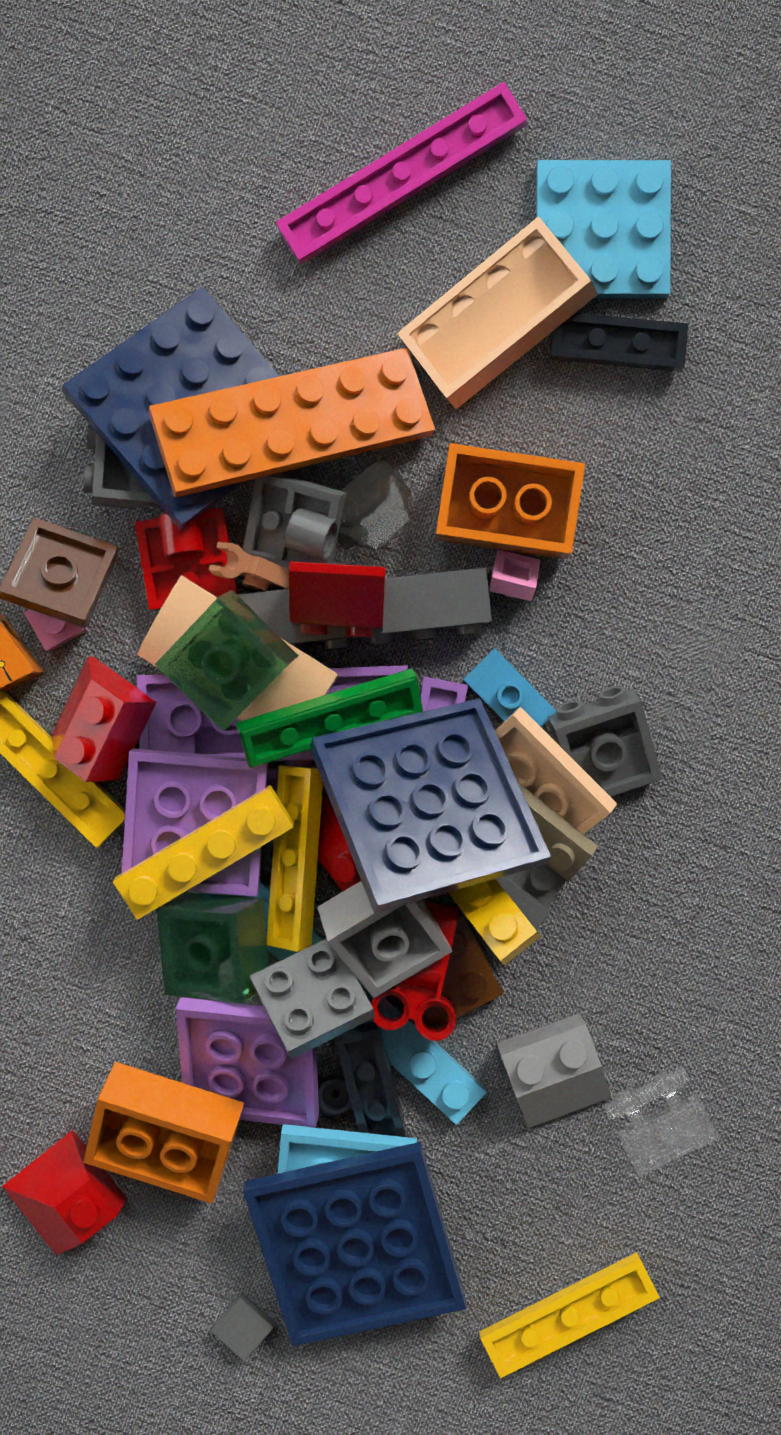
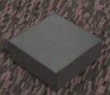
[211,1293,275,1361]

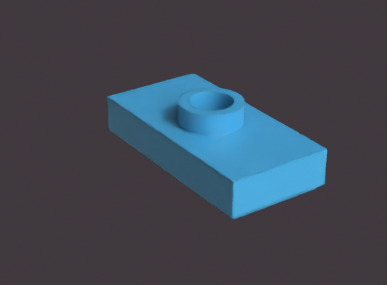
[463,648,557,727]

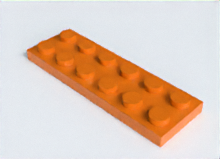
[148,348,435,498]

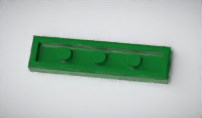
[236,668,423,769]

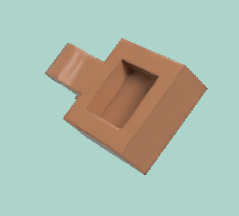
[209,542,289,592]

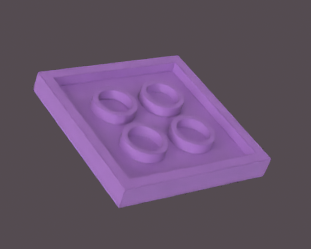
[122,748,268,897]
[176,997,319,1128]

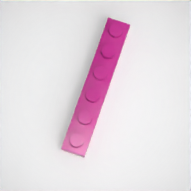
[276,82,527,265]

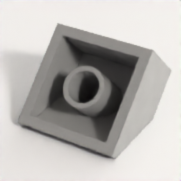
[318,881,453,998]
[497,1013,611,1128]

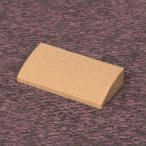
[397,216,598,409]
[137,575,339,721]

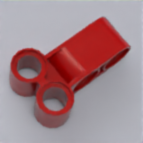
[371,900,460,1041]

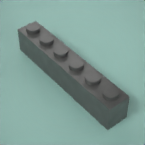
[217,568,492,652]

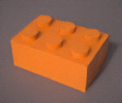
[435,443,585,560]
[83,1062,244,1204]

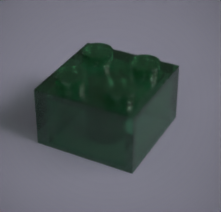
[155,590,299,731]
[156,892,269,1003]

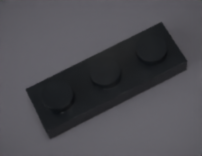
[549,313,689,372]
[334,1022,409,1138]

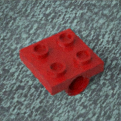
[134,507,239,611]

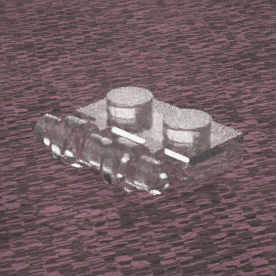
[603,1066,719,1177]

